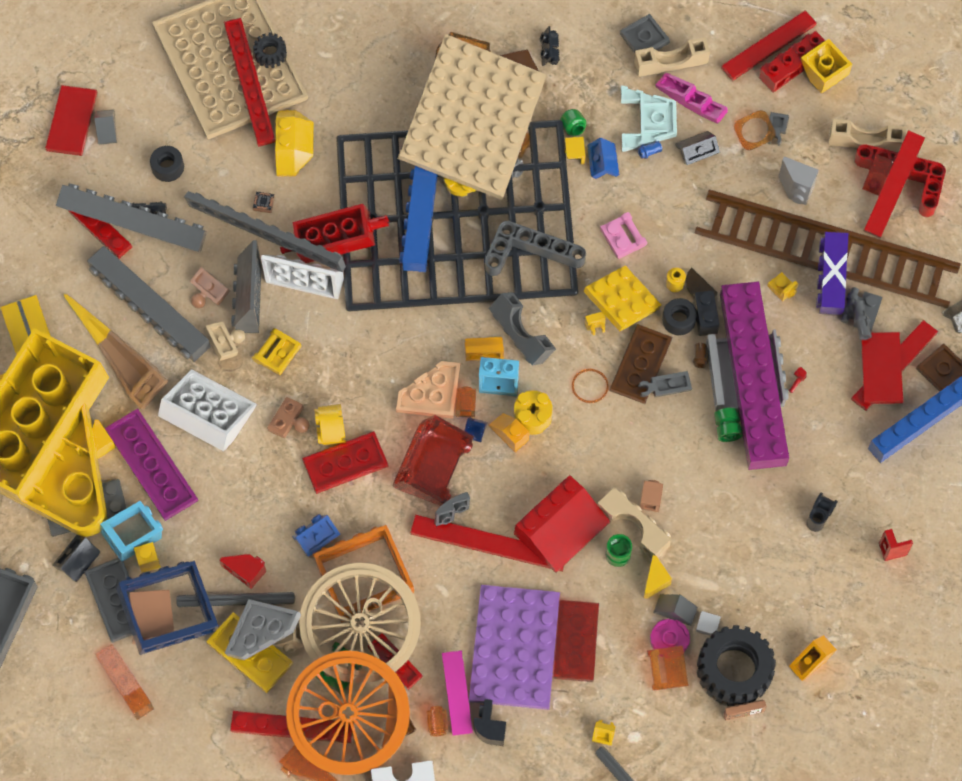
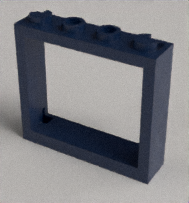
[116,561,218,655]

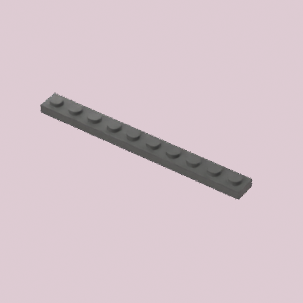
[184,191,346,272]

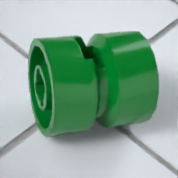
[714,408,743,442]
[605,534,632,567]

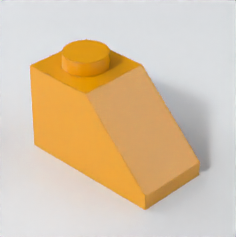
[489,413,529,452]
[789,635,837,681]

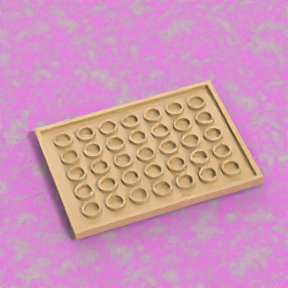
[152,0,308,140]
[398,34,547,200]

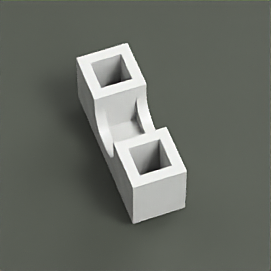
[371,761,435,781]

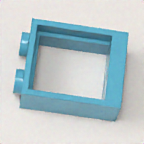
[479,357,519,396]
[100,501,163,562]

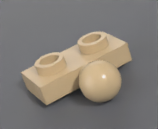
[204,321,245,361]

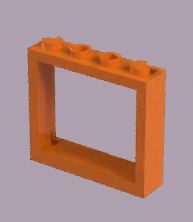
[313,525,414,623]

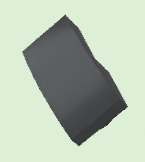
[435,492,470,526]

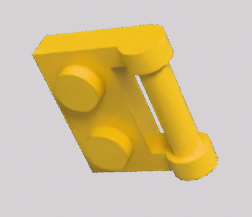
[252,328,301,375]

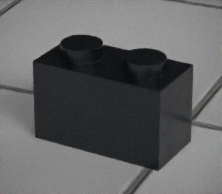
[693,291,720,336]

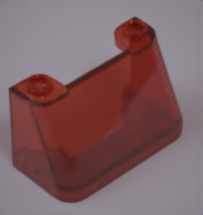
[393,415,474,506]

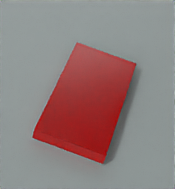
[45,85,98,156]
[861,332,903,404]
[302,431,389,494]

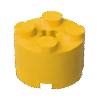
[514,390,553,435]
[314,404,346,445]

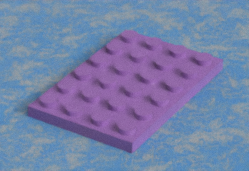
[469,585,560,710]

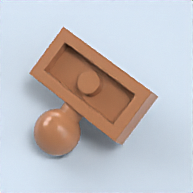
[190,267,230,308]
[267,397,310,439]

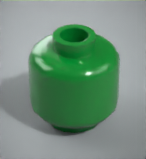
[560,109,587,136]

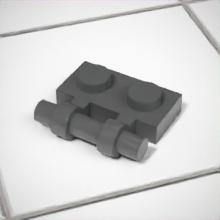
[841,287,883,332]

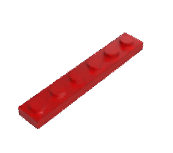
[230,711,354,744]

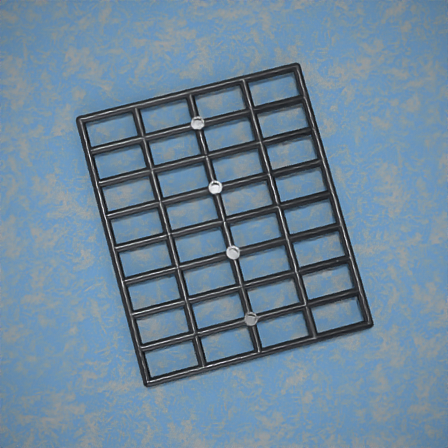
[336,120,579,312]

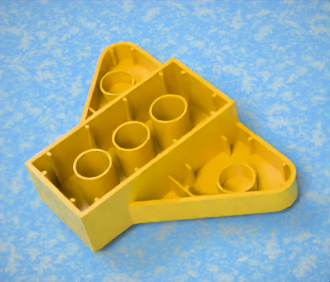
[0,328,109,537]

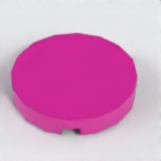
[650,619,690,659]

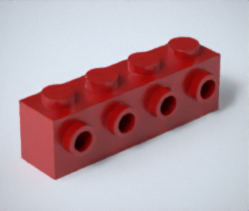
[759,31,826,93]

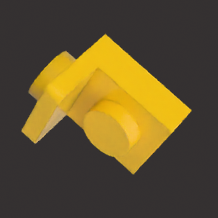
[767,272,798,302]

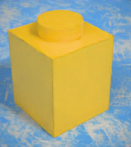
[134,542,161,573]

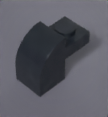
[474,699,506,746]

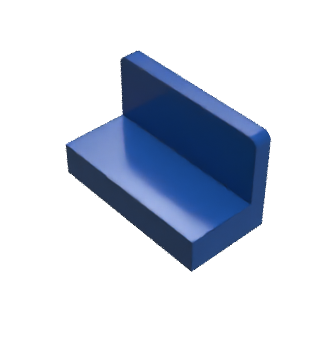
[587,137,619,179]

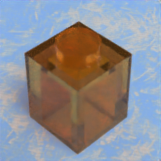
[456,387,476,418]

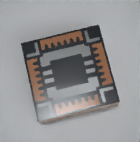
[253,192,275,213]

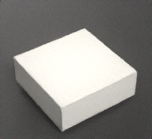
[696,611,721,636]

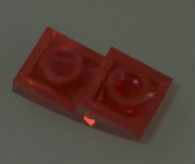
[862,154,894,196]

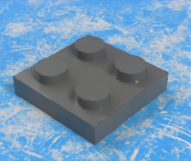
[620,14,670,53]

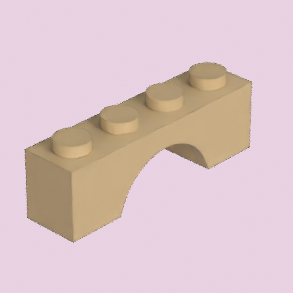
[634,37,710,77]
[829,118,907,152]
[598,488,671,559]

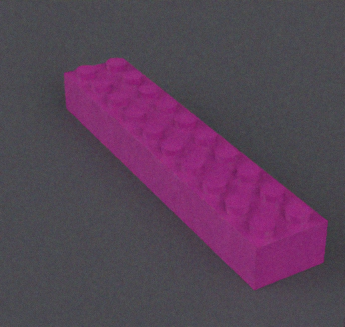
[720,281,789,470]

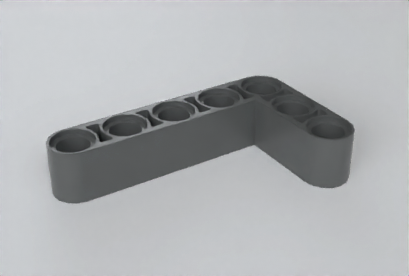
[485,221,586,276]

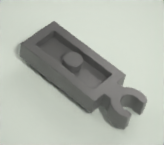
[638,371,692,398]

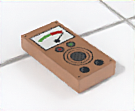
[724,700,767,721]

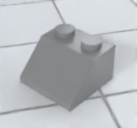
[779,157,819,205]

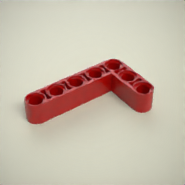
[854,144,946,217]

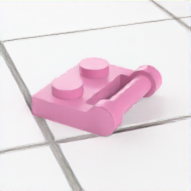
[600,212,647,259]

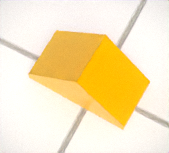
[92,419,116,459]
[644,555,672,599]

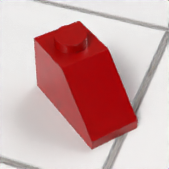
[219,554,266,589]

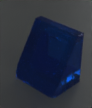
[463,417,488,442]

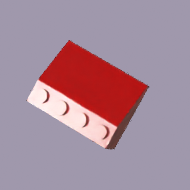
[514,475,610,573]

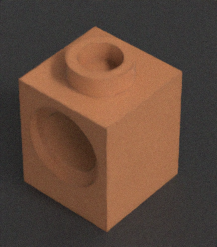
[640,480,663,512]

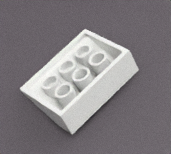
[261,255,344,299]
[158,369,257,451]

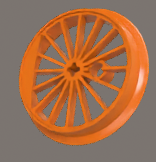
[286,651,410,775]

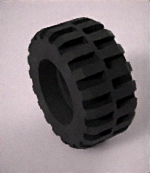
[697,625,776,706]

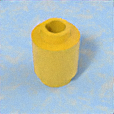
[666,267,686,292]

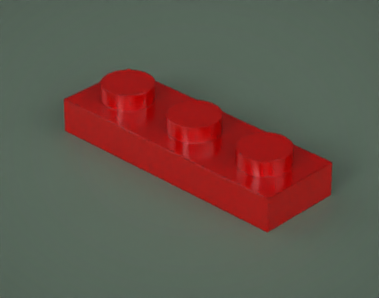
[367,633,423,690]

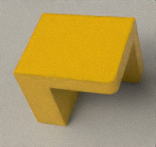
[565,137,585,164]

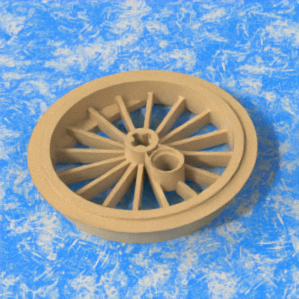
[299,563,421,683]

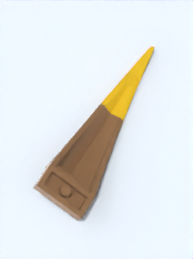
[64,294,168,409]

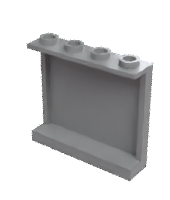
[706,329,789,412]

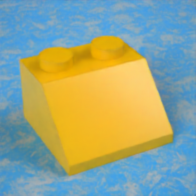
[801,39,852,94]

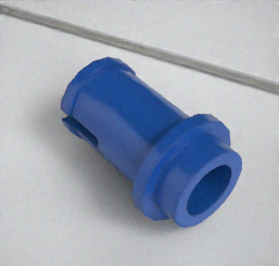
[638,141,662,159]

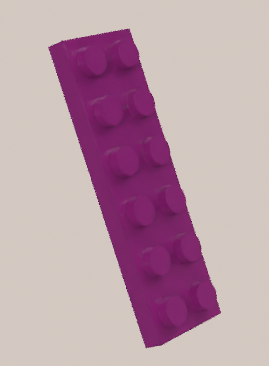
[105,408,198,521]

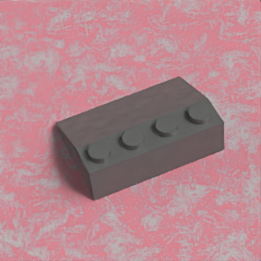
[231,240,262,333]

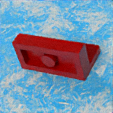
[878,529,913,561]

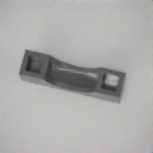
[489,292,556,365]

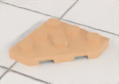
[396,361,461,419]

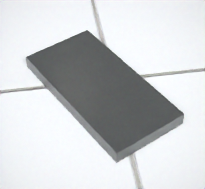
[84,558,135,643]

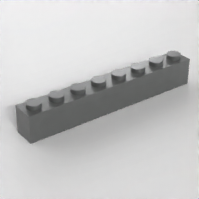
[56,183,207,253]
[87,246,210,362]

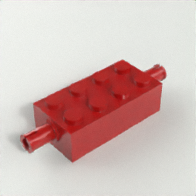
[279,203,389,263]

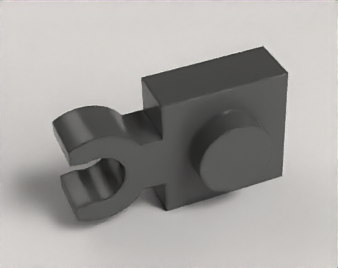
[767,112,789,146]

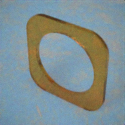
[734,110,776,150]

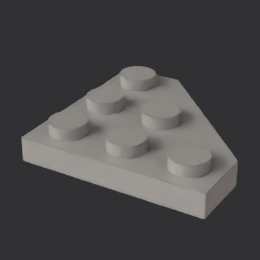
[225,599,301,660]

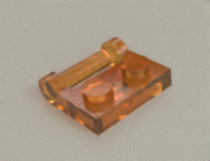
[647,646,689,691]

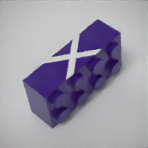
[816,232,848,315]

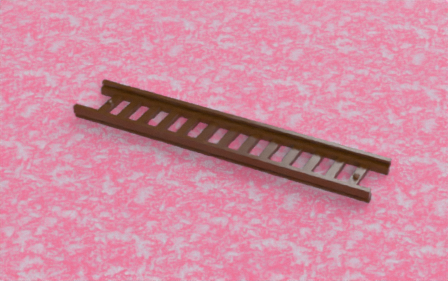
[695,189,961,309]

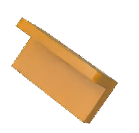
[465,337,504,361]

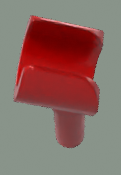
[789,367,807,393]

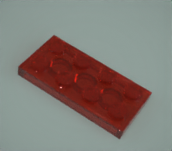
[553,600,599,682]

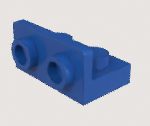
[292,514,340,557]

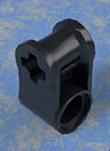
[807,492,838,532]

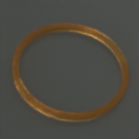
[572,369,609,403]

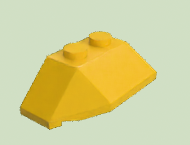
[275,110,314,176]

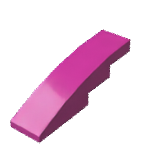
[656,73,728,124]
[442,650,473,736]

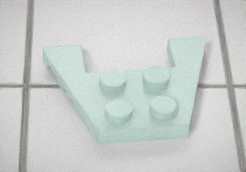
[621,86,677,152]

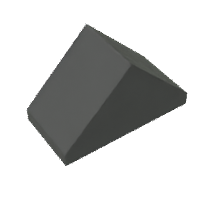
[95,109,117,145]
[654,594,698,626]

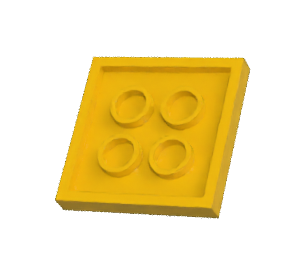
[583,265,661,332]

